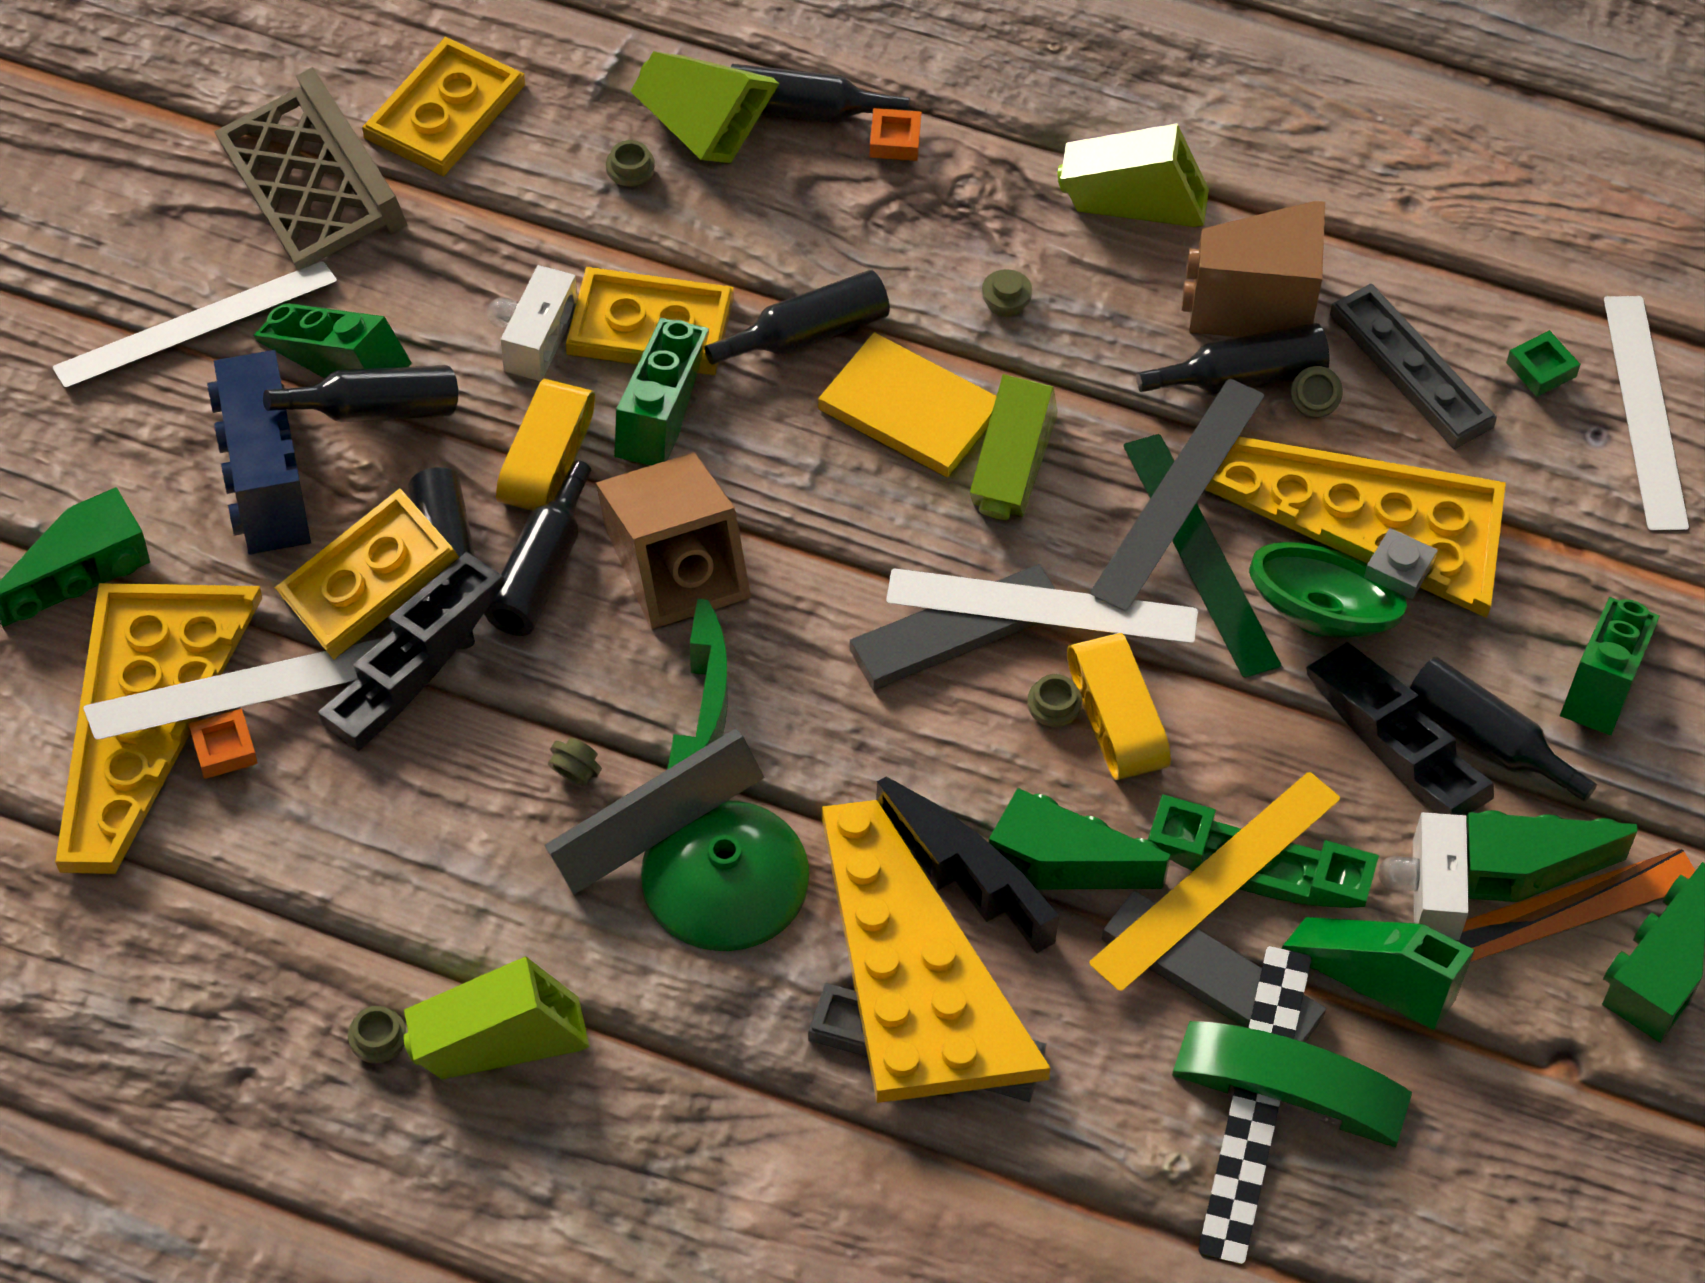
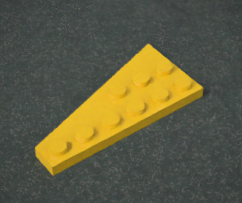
[1205,436,1506,618]
[55,583,263,874]
[822,800,1051,1103]

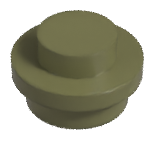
[606,140,655,186]
[982,269,1032,317]
[1291,366,1343,418]
[1027,674,1082,727]
[548,738,602,786]
[348,1006,406,1063]

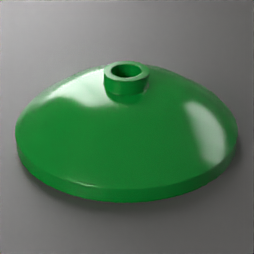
[1249,542,1407,638]
[641,800,809,951]

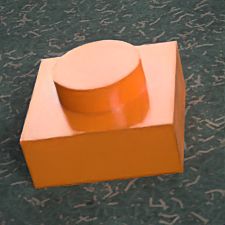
[869,108,922,161]
[188,708,258,779]

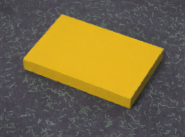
[362,37,525,177]
[566,267,734,375]
[818,332,996,478]
[274,488,459,660]

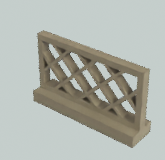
[214,67,408,270]

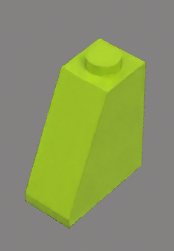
[630,51,779,163]
[1057,123,1209,227]
[970,374,1058,520]
[404,956,590,1080]

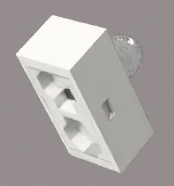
[487,265,577,381]
[1378,812,1468,940]

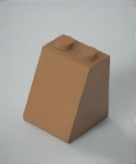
[1181,201,1325,337]
[596,452,751,629]

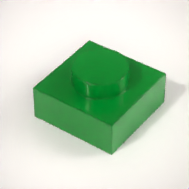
[1506,330,1581,397]

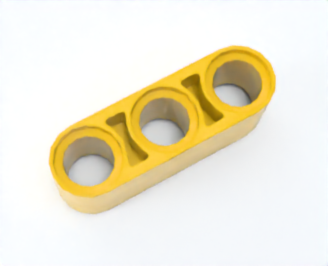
[496,378,595,511]
[1067,633,1171,780]

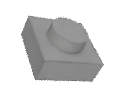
[1364,528,1438,599]

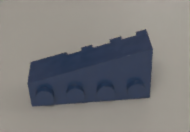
[207,350,311,555]

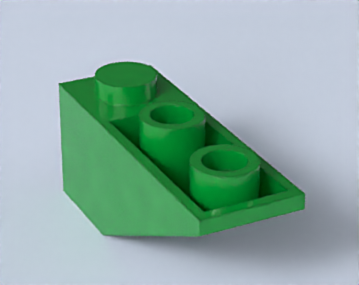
[253,303,412,379]
[614,317,709,465]
[0,487,151,627]
[1560,597,1660,736]
[988,788,1171,890]
[1466,810,1638,902]
[1602,862,1705,1043]
[1282,917,1474,1030]

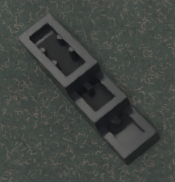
[318,552,505,751]
[1306,642,1494,816]
[876,776,1059,953]

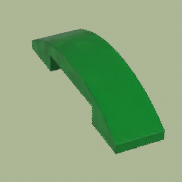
[667,599,728,770]
[1148,794,1379,908]
[1172,1021,1412,1148]

